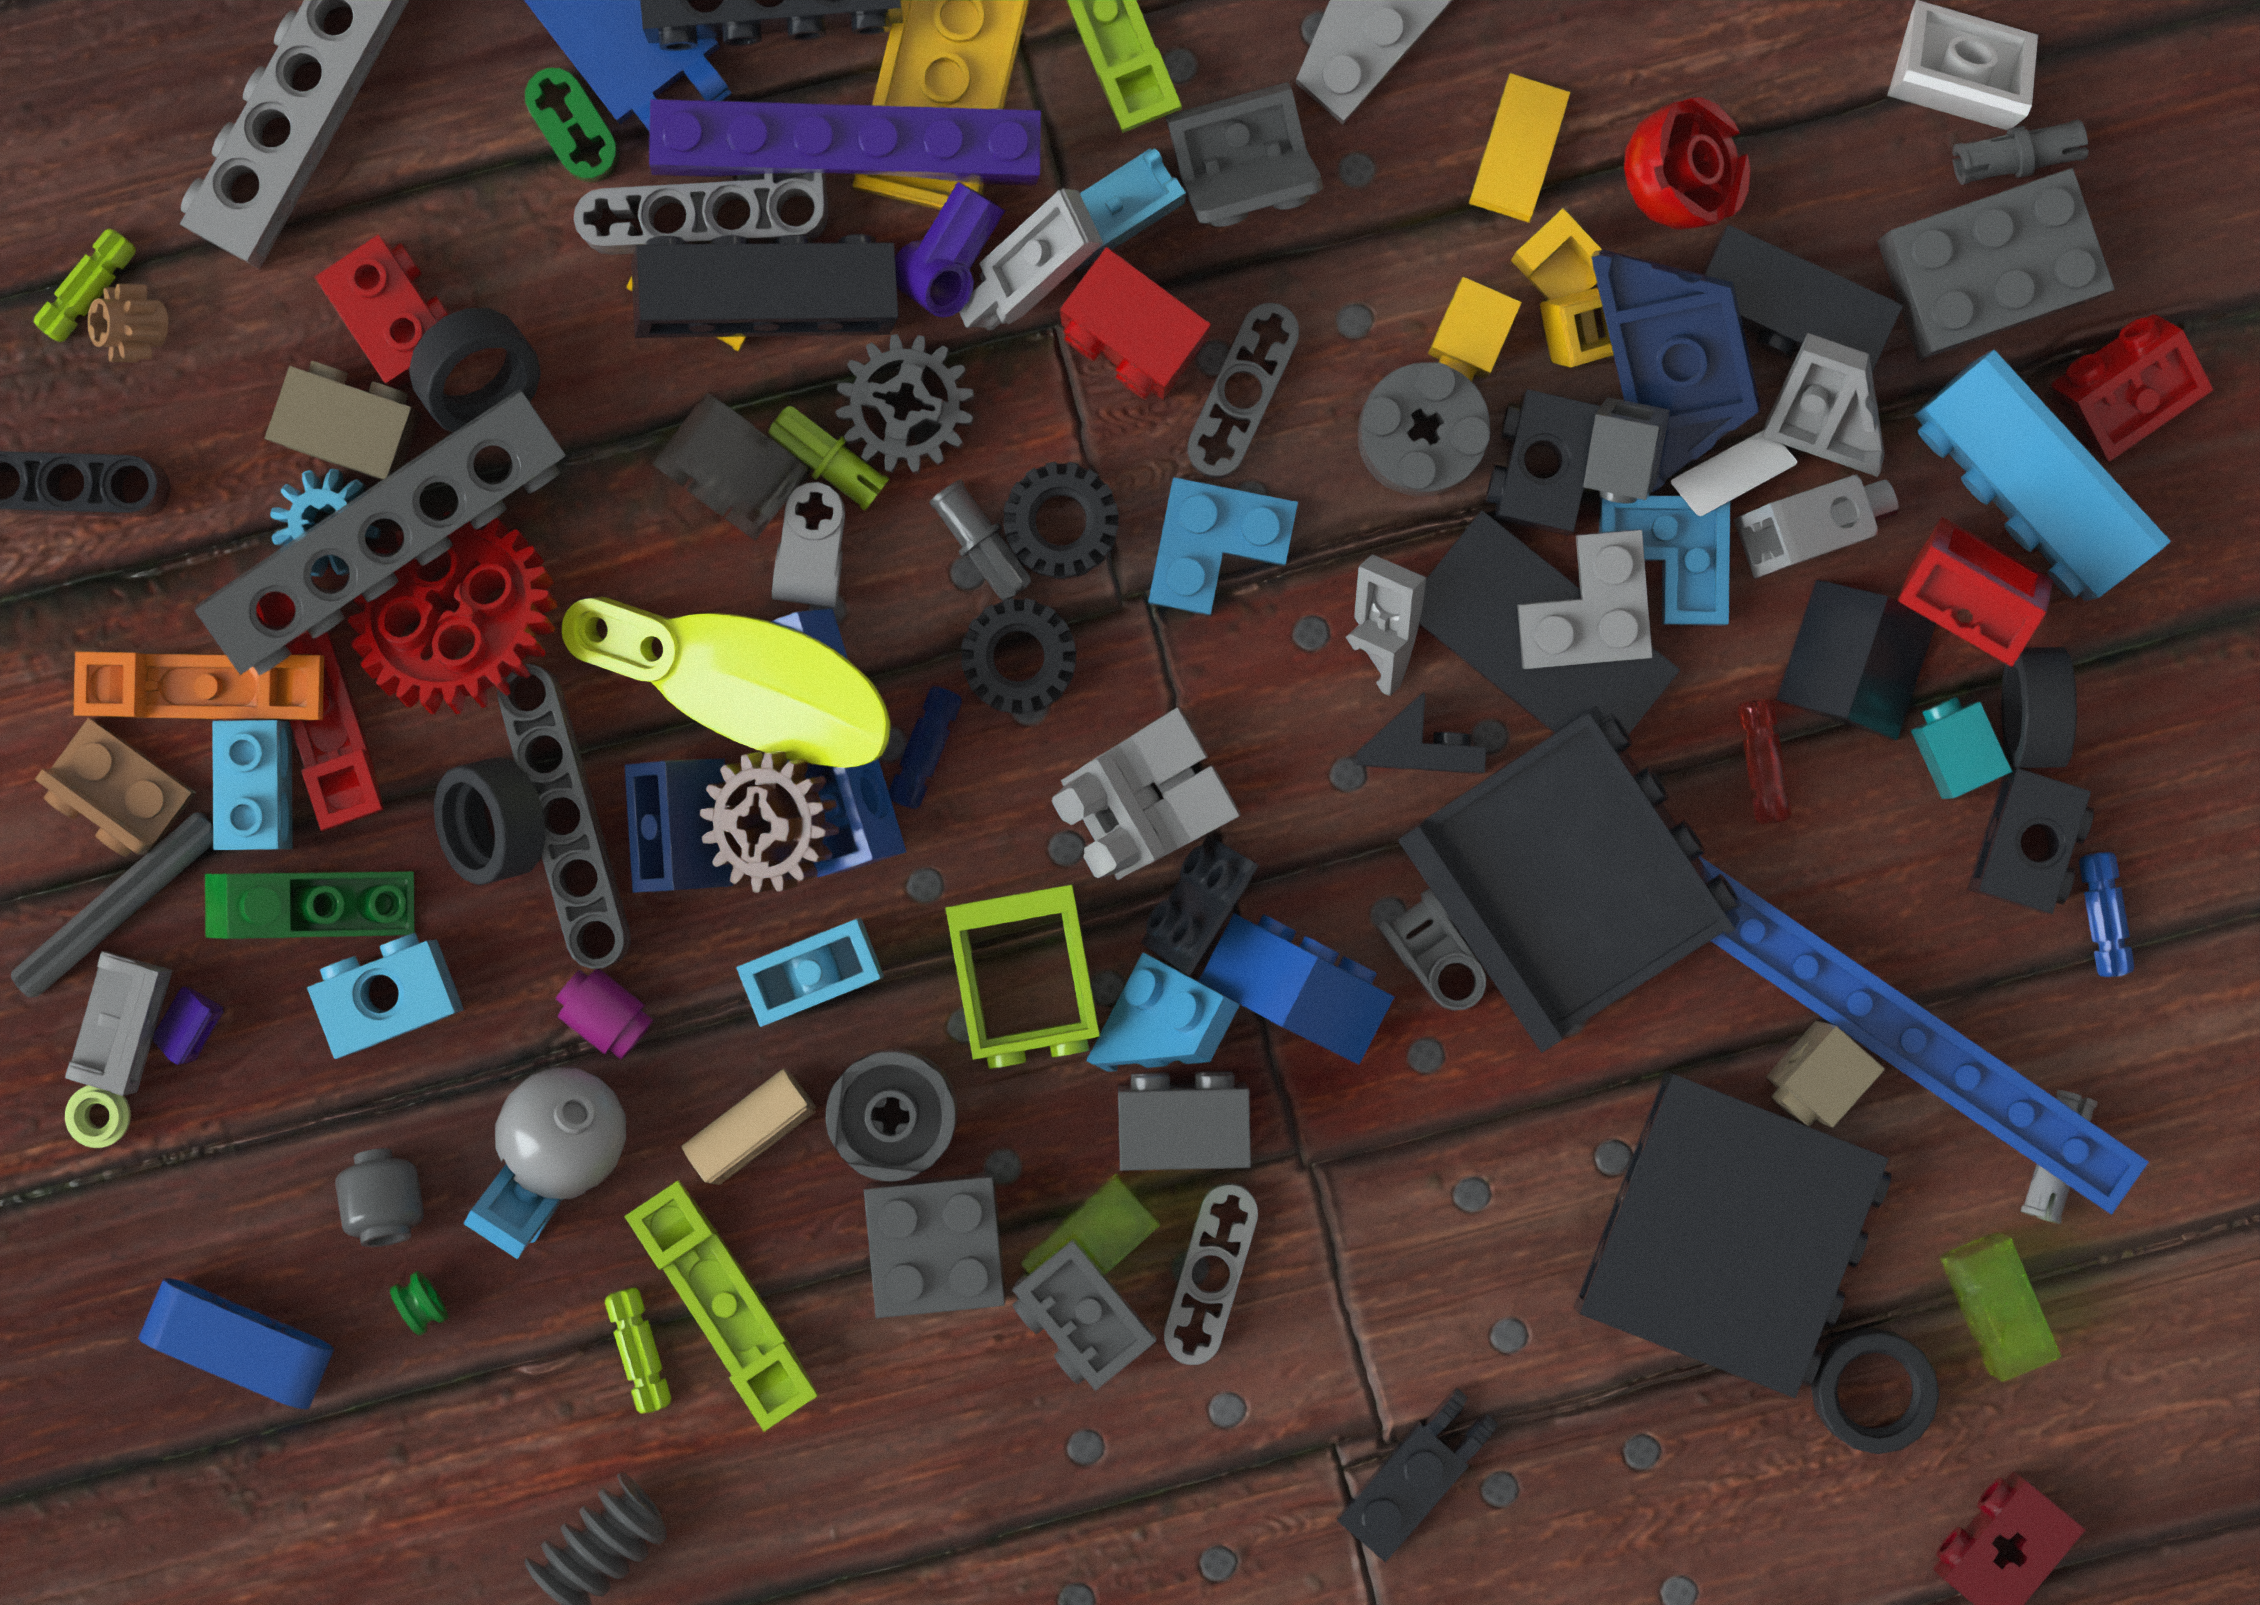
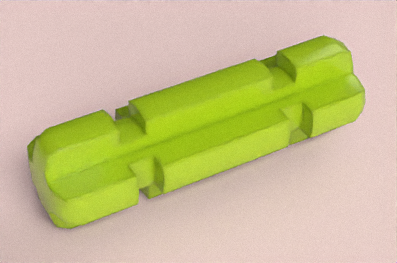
[34,228,136,342]
[605,1288,671,1413]

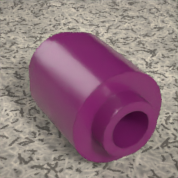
[556,968,654,1060]

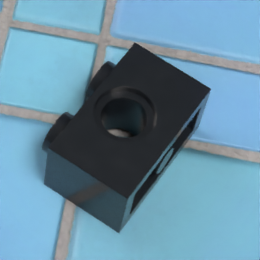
[1486,389,1601,536]
[1967,768,2094,914]

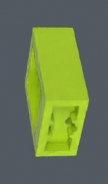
[945,884,1100,1069]

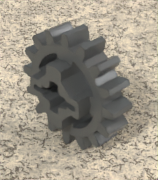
[836,334,975,474]

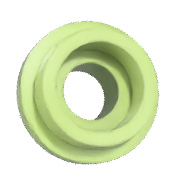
[65,1085,131,1148]

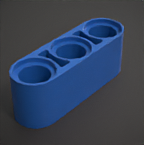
[138,1277,334,1410]

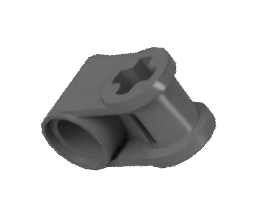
[1376,888,1486,1010]

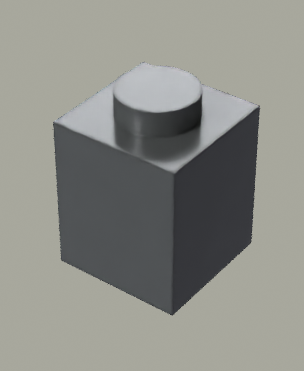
[1583,397,1670,504]

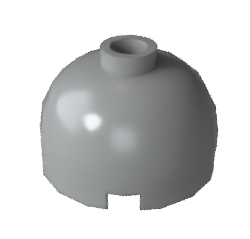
[495,1067,626,1199]

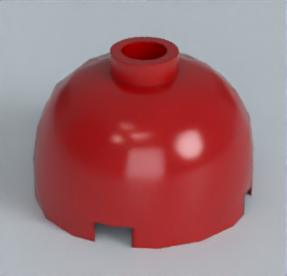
[1624,97,1751,230]

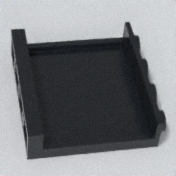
[1398,706,1741,1053]
[1573,1071,1891,1398]

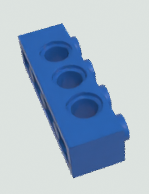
[770,608,907,877]

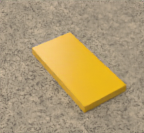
[853,0,1030,210]

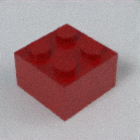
[1060,247,1211,400]

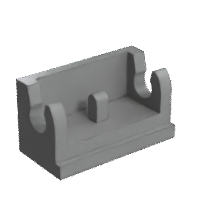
[65,951,172,1096]

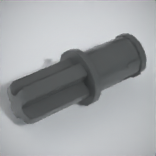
[929,479,1031,600]

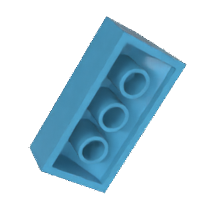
[1913,350,2171,601]

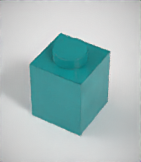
[1910,696,2012,799]

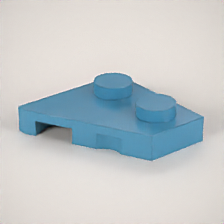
[1086,952,1240,1072]

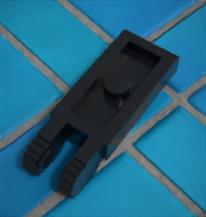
[1336,1388,1498,1563]

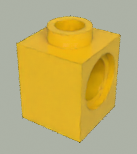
[1428,277,1522,382]

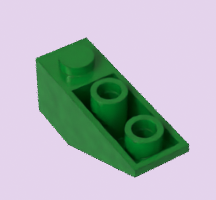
[205,872,414,939]

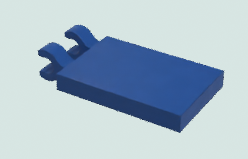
[524,0,732,132]

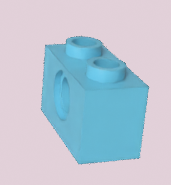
[736,918,885,1027]
[307,933,464,1059]

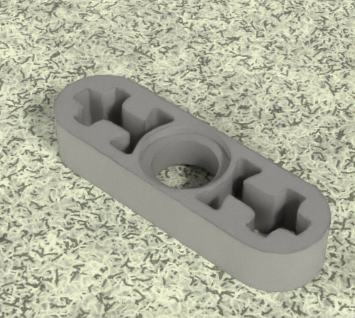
[1164,1182,1258,1365]

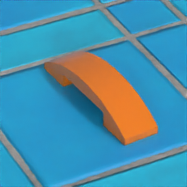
[74,652,324,720]

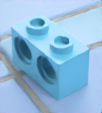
[212,720,293,850]

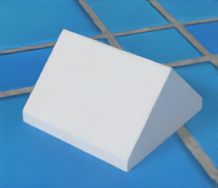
[1887,0,2038,130]

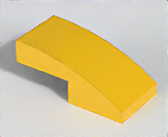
[1469,73,1570,222]

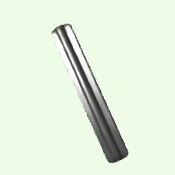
[10,812,213,998]

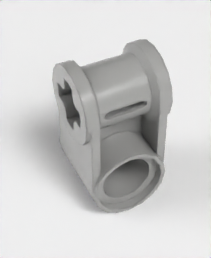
[772,482,845,608]

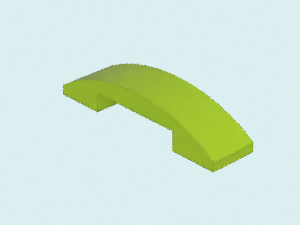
[1066,0,1182,133]
[624,1181,819,1432]

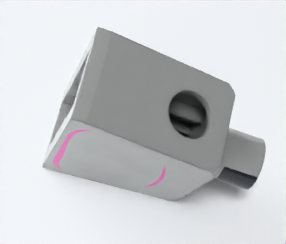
[1734,474,1898,579]

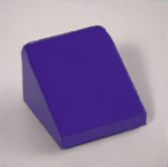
[153,986,224,1065]

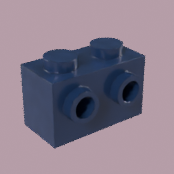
[624,758,733,893]

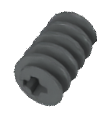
[524,1472,667,1605]

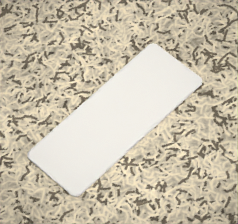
[1671,430,1797,516]

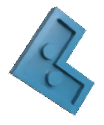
[1148,477,1298,616]
[1599,496,1730,626]

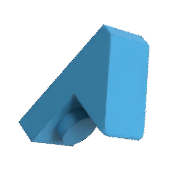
[464,1164,563,1260]

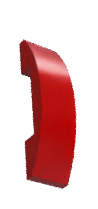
[257,591,384,831]

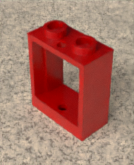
[1898,516,2053,667]

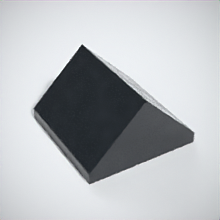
[1775,580,1936,741]

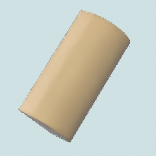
[682,1068,817,1185]

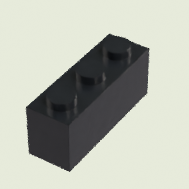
[1701,225,1903,372]

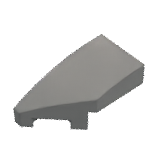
[1346,554,1426,696]

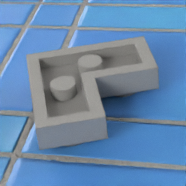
[1517,529,1652,669]

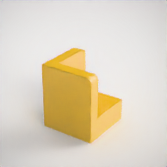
[1511,208,1602,300]

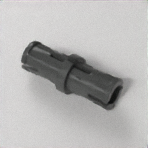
[1952,119,2088,185]

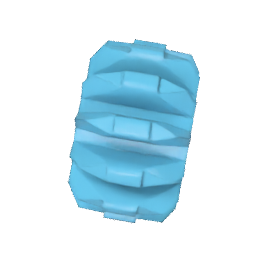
[270,469,381,578]

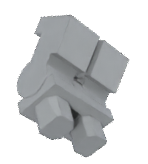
[1052,707,1241,880]

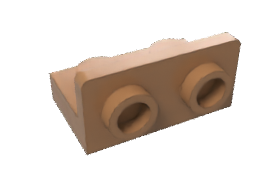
[35,717,196,857]

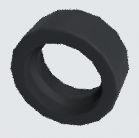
[409,308,541,432]
[2001,647,2077,768]
[434,757,545,885]
[1811,1327,1940,1454]

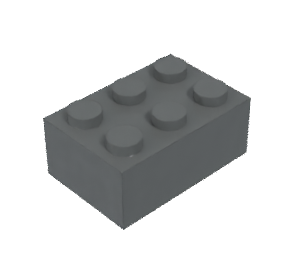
[1877,168,2115,361]

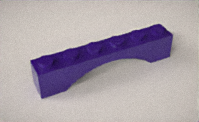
[649,99,1041,185]

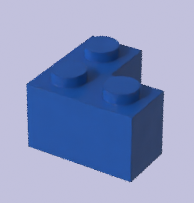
[1199,913,1394,1065]

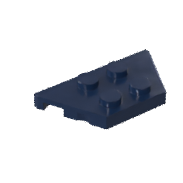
[1591,250,1761,492]

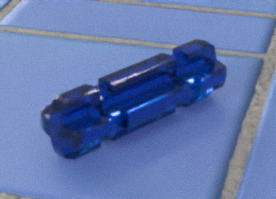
[888,686,962,809]

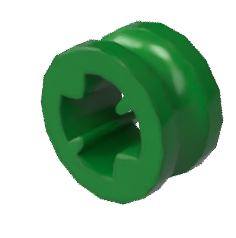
[390,1270,448,1336]

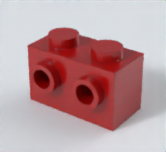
[314,234,450,389]

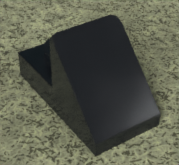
[1353,692,1486,774]

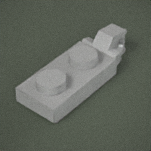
[959,188,1104,330]

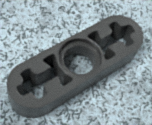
[1187,303,1299,478]

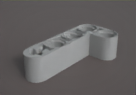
[574,173,828,255]

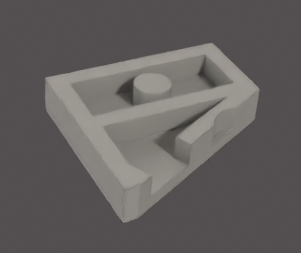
[1762,333,1885,477]

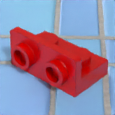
[2051,314,2213,462]

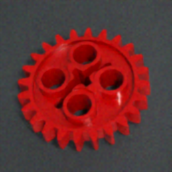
[348,512,557,714]

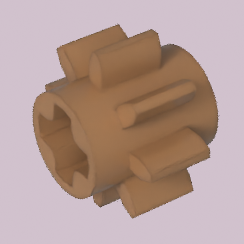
[88,283,168,362]

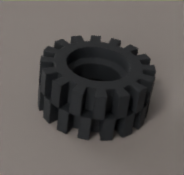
[1003,461,1118,579]
[961,598,1076,714]

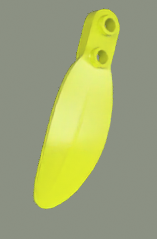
[562,597,890,768]

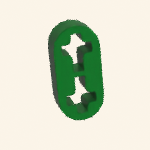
[525,68,619,183]

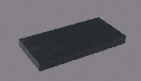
[1419,510,1680,734]

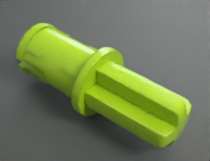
[768,406,889,511]

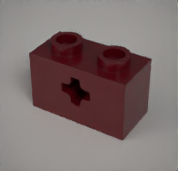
[1933,1472,2085,1605]

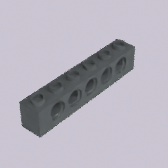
[194,389,566,675]

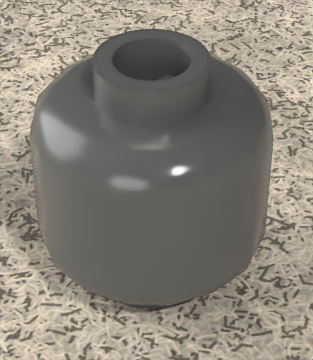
[335,1148,424,1247]

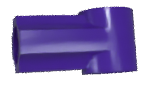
[895,182,1006,318]

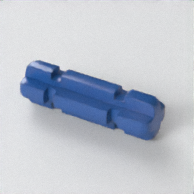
[2079,852,2135,977]

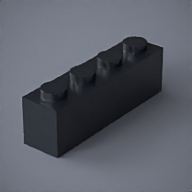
[631,234,898,338]

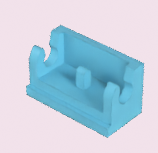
[1076,148,1186,271]

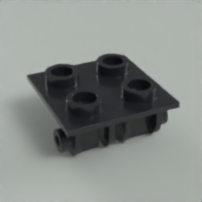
[1140,835,1259,976]

